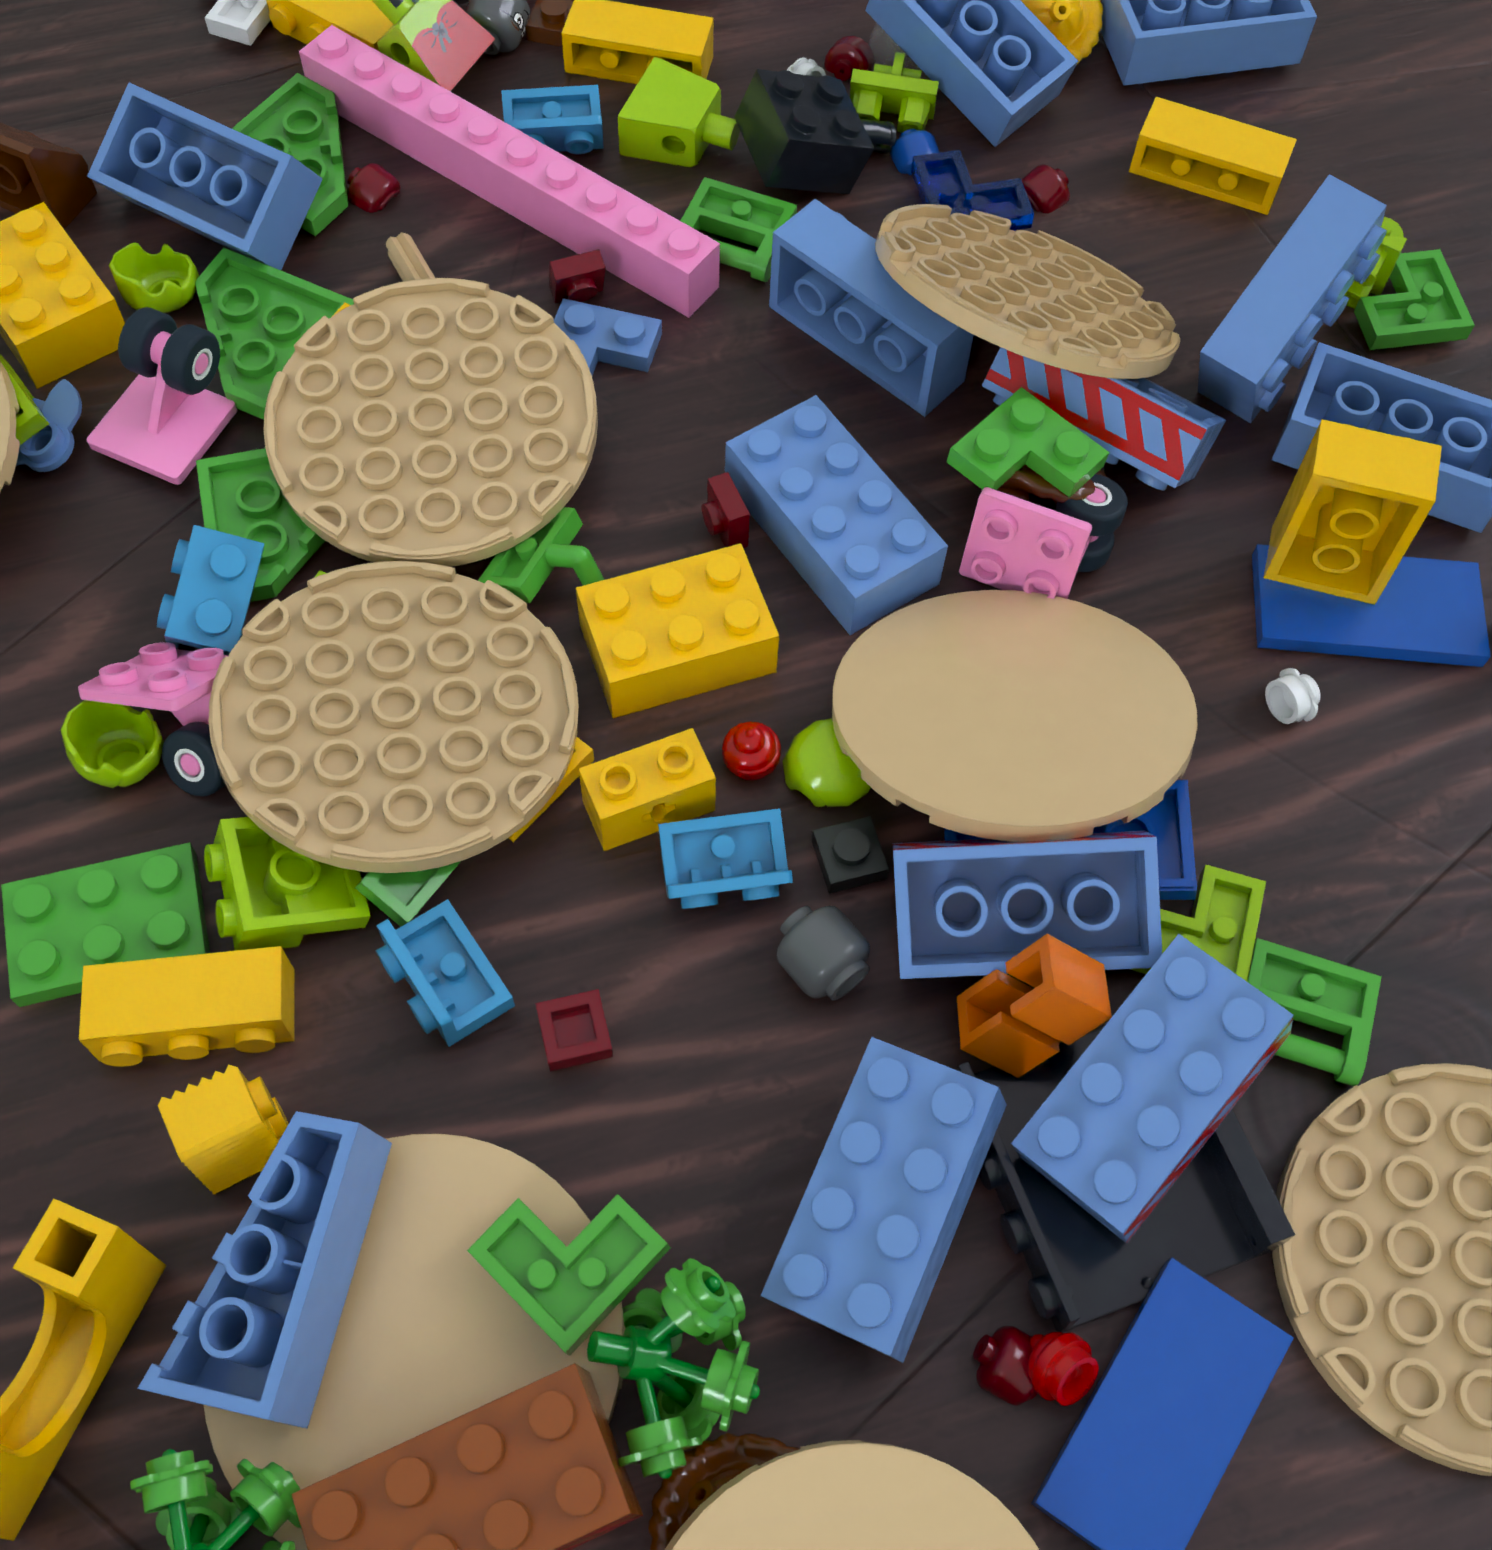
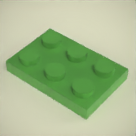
[1,842,210,1007]

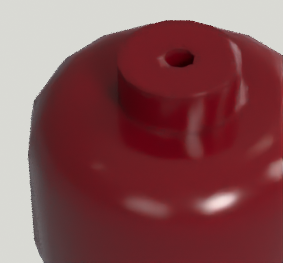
[824,36,874,81]
[347,163,400,213]
[1017,165,1070,213]
[973,1326,1038,1406]

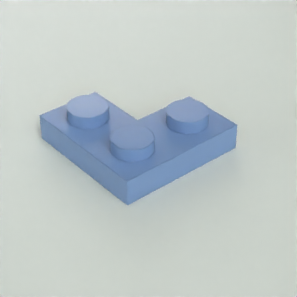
[554,298,662,376]

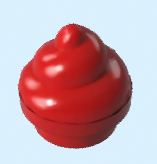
[722,721,781,780]
[1028,1332,1099,1406]

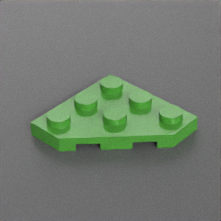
[232,73,348,236]
[195,247,354,420]
[196,448,325,602]

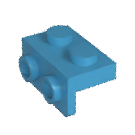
[501,85,604,154]
[157,525,264,655]
[658,809,793,909]
[375,899,515,1047]

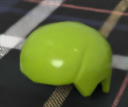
[109,242,199,313]
[61,700,164,788]
[782,718,871,807]

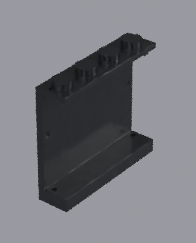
[957,1028,1296,1333]

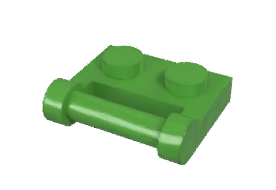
[680,177,797,282]
[1247,938,1382,1087]

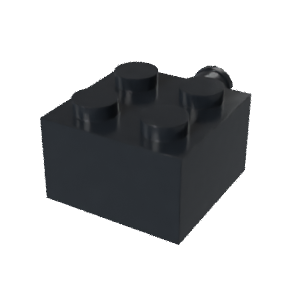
[734,69,896,194]

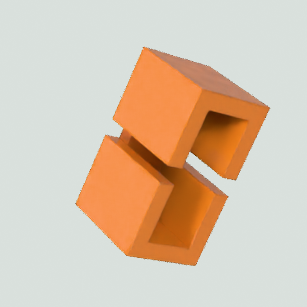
[957,934,1112,1078]

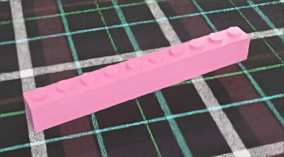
[299,25,720,318]

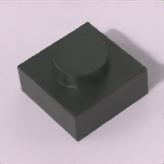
[811,816,889,894]

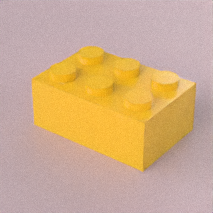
[0,202,125,389]
[1263,419,1442,605]
[576,543,779,718]

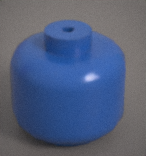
[890,129,942,175]

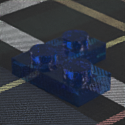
[911,150,1035,231]

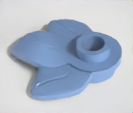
[16,379,82,472]

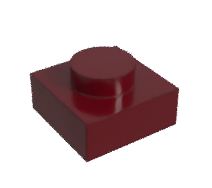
[549,249,606,303]
[701,472,750,548]
[535,989,613,1072]

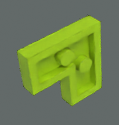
[1130,865,1266,981]

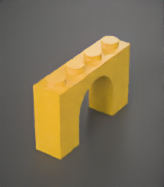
[0,1199,166,1541]

